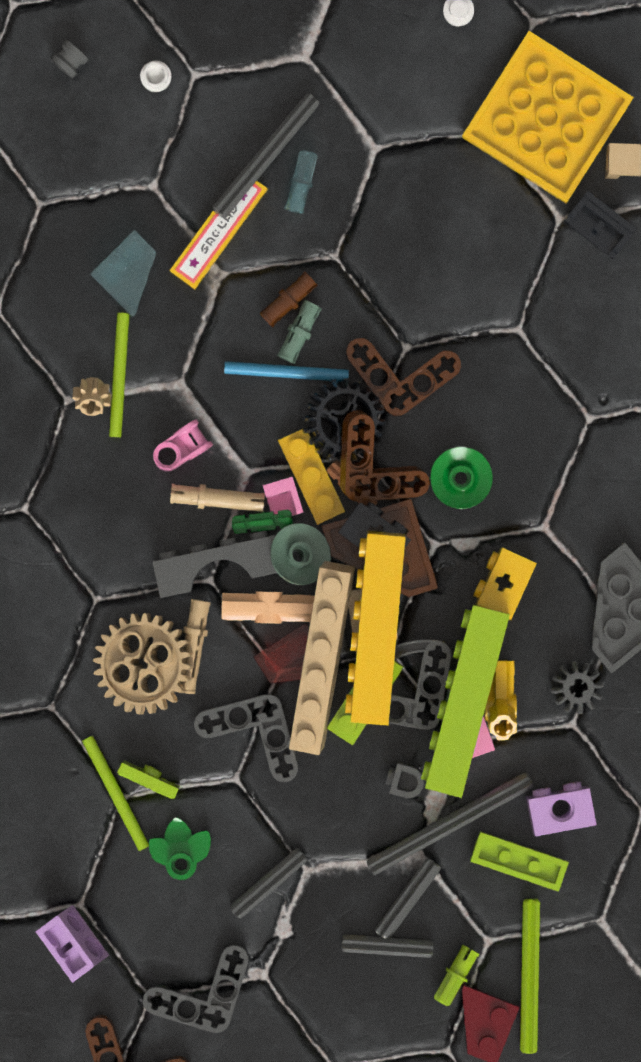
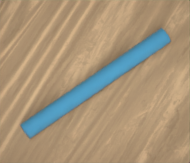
[224,361,349,382]

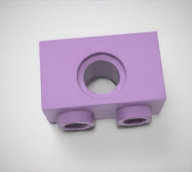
[526,782,597,836]

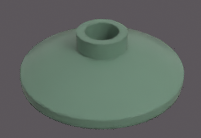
[270,523,331,585]

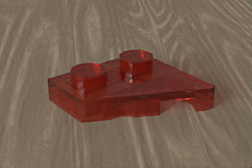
[254,623,338,683]

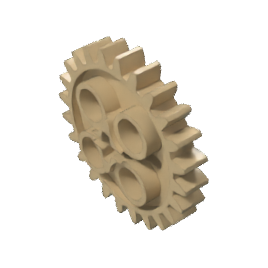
[93,613,194,714]

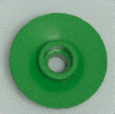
[430,447,493,509]

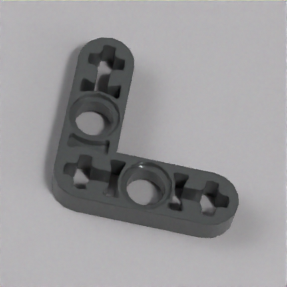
[194,694,298,782]
[143,943,249,1033]

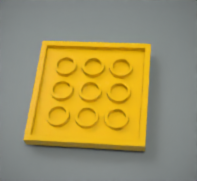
[462,31,634,203]

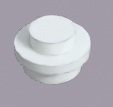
[443,0,474,27]
[140,60,172,92]

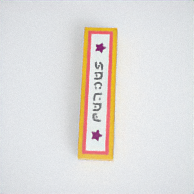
[170,181,268,290]

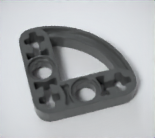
[389,639,452,730]

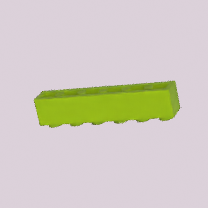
[421,604,510,798]

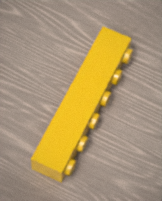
[345,531,405,726]

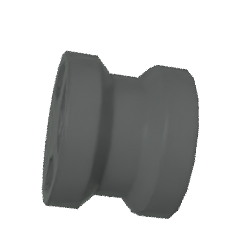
[49,39,89,79]

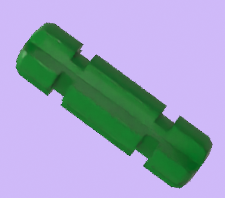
[232,509,293,534]

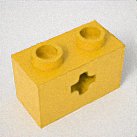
[473,548,537,620]

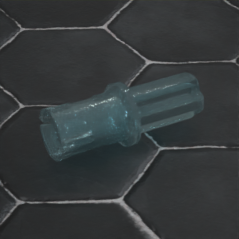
[284,150,317,214]

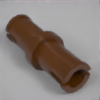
[259,271,318,328]

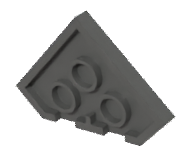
[591,542,641,674]

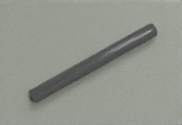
[367,773,534,875]

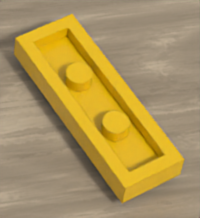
[278,428,345,525]

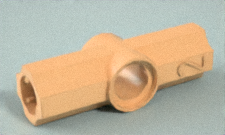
[221,591,315,624]

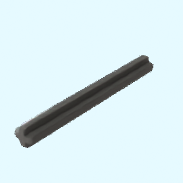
[213,93,319,218]

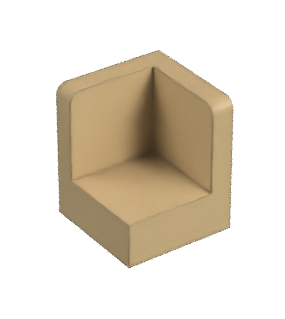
[605,143,641,179]

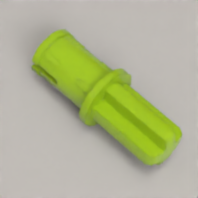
[434,944,480,1006]

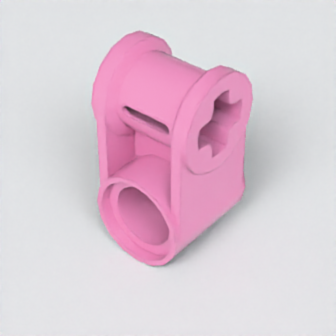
[153,419,213,471]

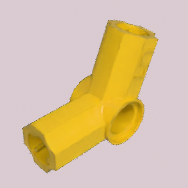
[484,660,517,740]

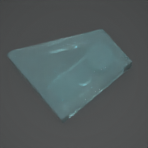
[90,230,157,317]

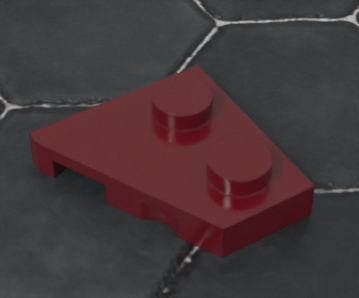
[462,984,519,1062]

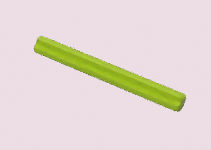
[520,898,540,1054]

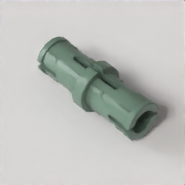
[277,300,322,364]

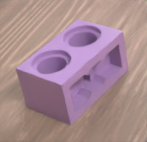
[36,905,109,983]

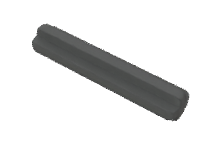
[230,848,307,919]
[375,858,441,939]
[341,934,433,958]

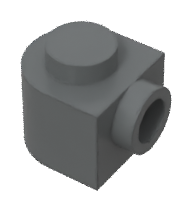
[386,762,425,798]

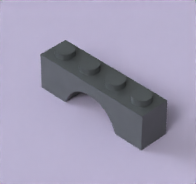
[152,530,277,598]

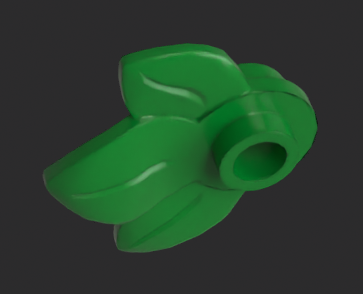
[149,817,211,880]

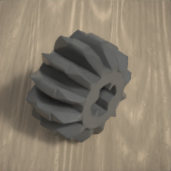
[550,661,604,714]

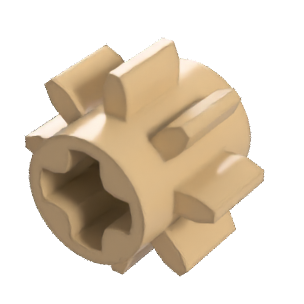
[72,377,112,416]

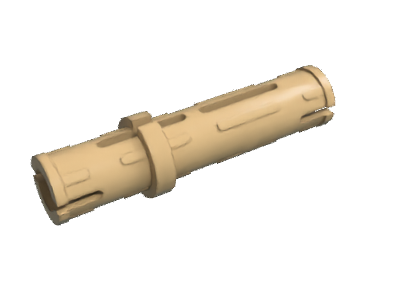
[170,484,265,513]
[181,599,211,694]

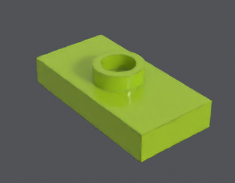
[117,760,180,799]

